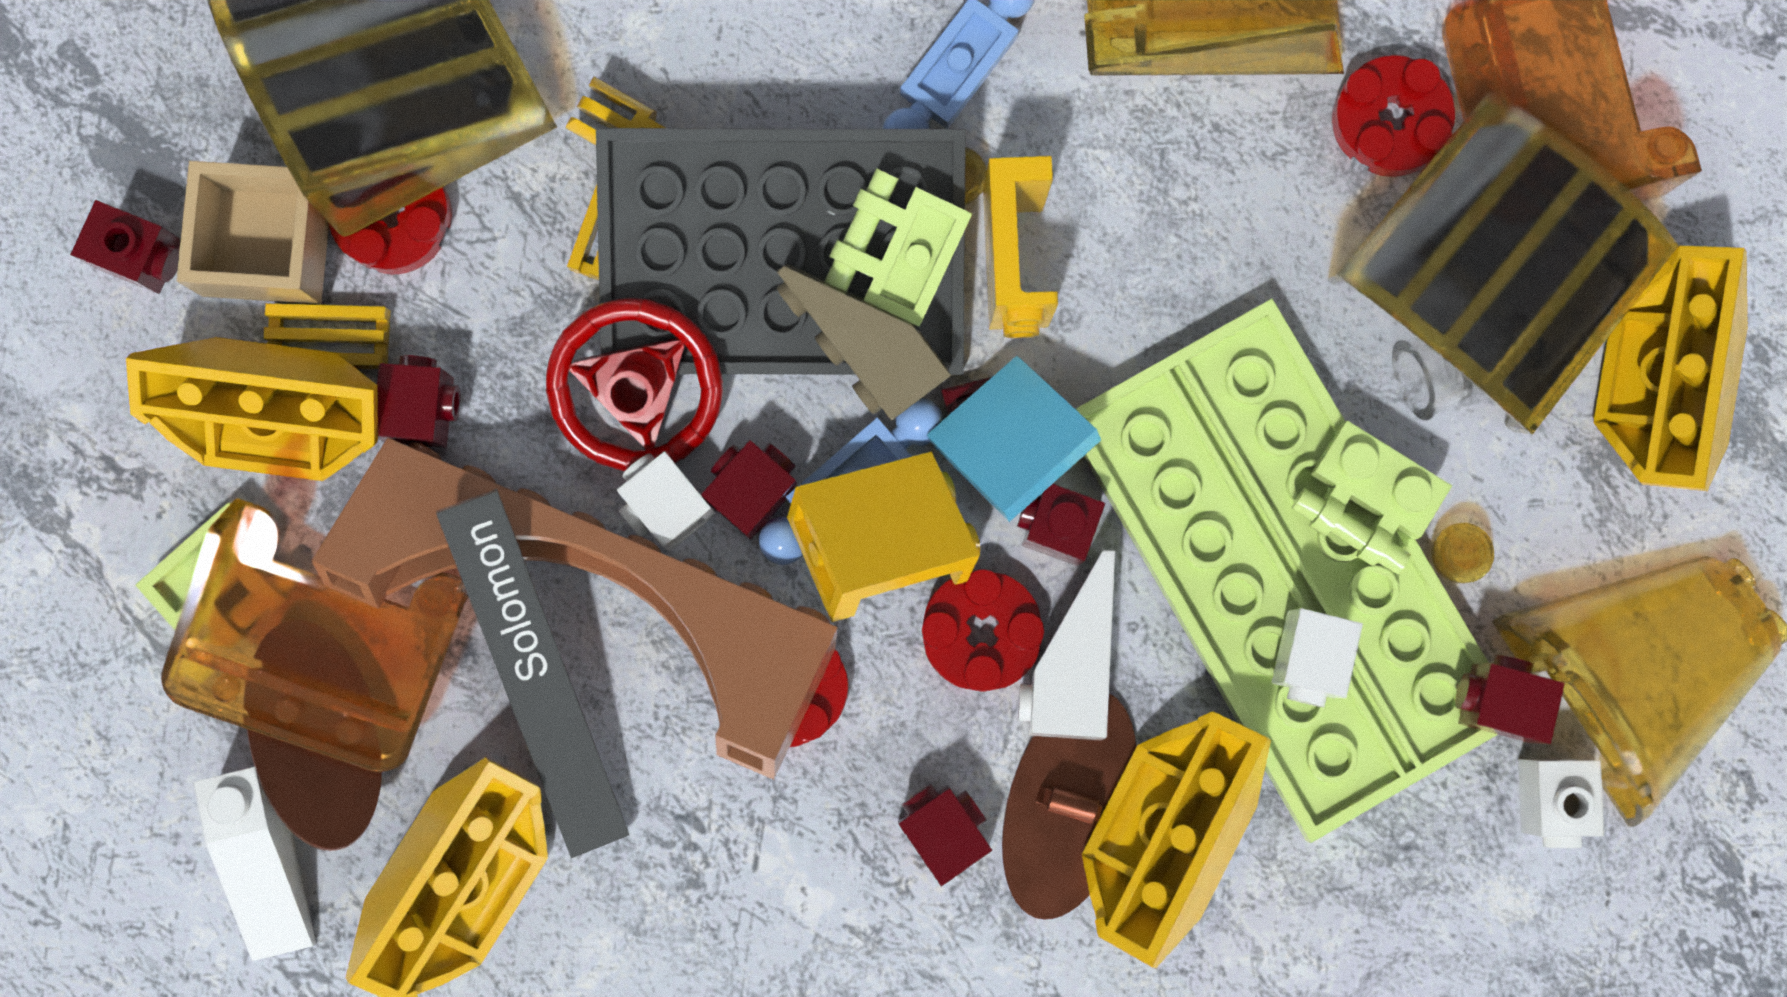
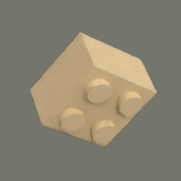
[176,161,330,304]

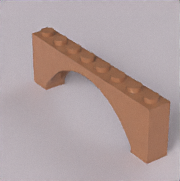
[311,438,838,780]

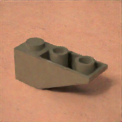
[776,264,951,421]

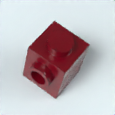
[70,200,181,295]
[377,355,461,448]
[701,440,798,540]
[1017,484,1106,566]
[1455,655,1565,744]
[898,783,993,887]

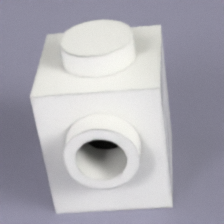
[617,451,716,552]
[1272,608,1363,707]
[1518,759,1604,848]

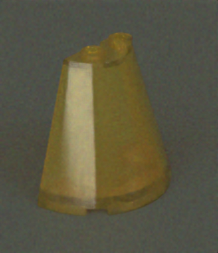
[1492,556,1787,827]

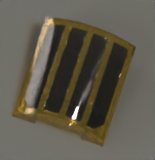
[207,0,557,237]
[1328,92,1679,435]

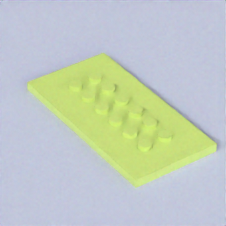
[1076,299,1498,843]

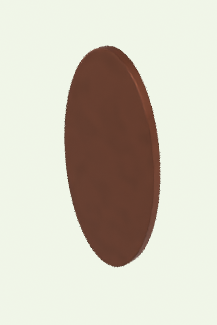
[246,621,383,851]
[1002,693,1137,920]

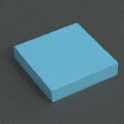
[927,356,1101,522]

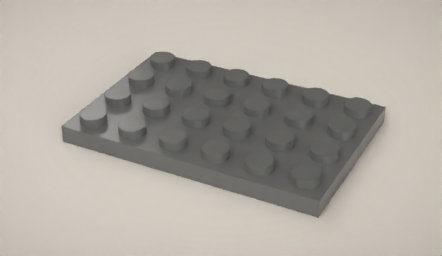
[596,128,966,375]

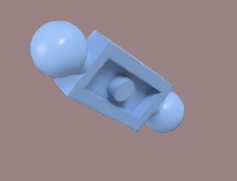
[883,0,1035,129]
[759,398,944,565]

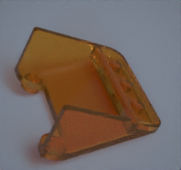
[1442,0,1702,227]
[161,498,469,772]

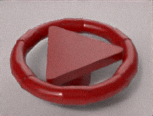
[545,298,724,472]

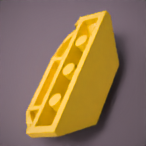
[1593,245,1748,491]
[126,337,378,481]
[1082,711,1271,969]
[345,757,548,997]

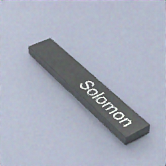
[436,489,629,858]

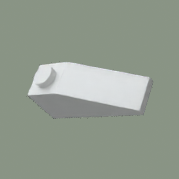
[1018,550,1115,740]
[193,767,316,961]

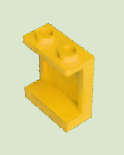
[983,156,1058,338]
[787,451,980,623]

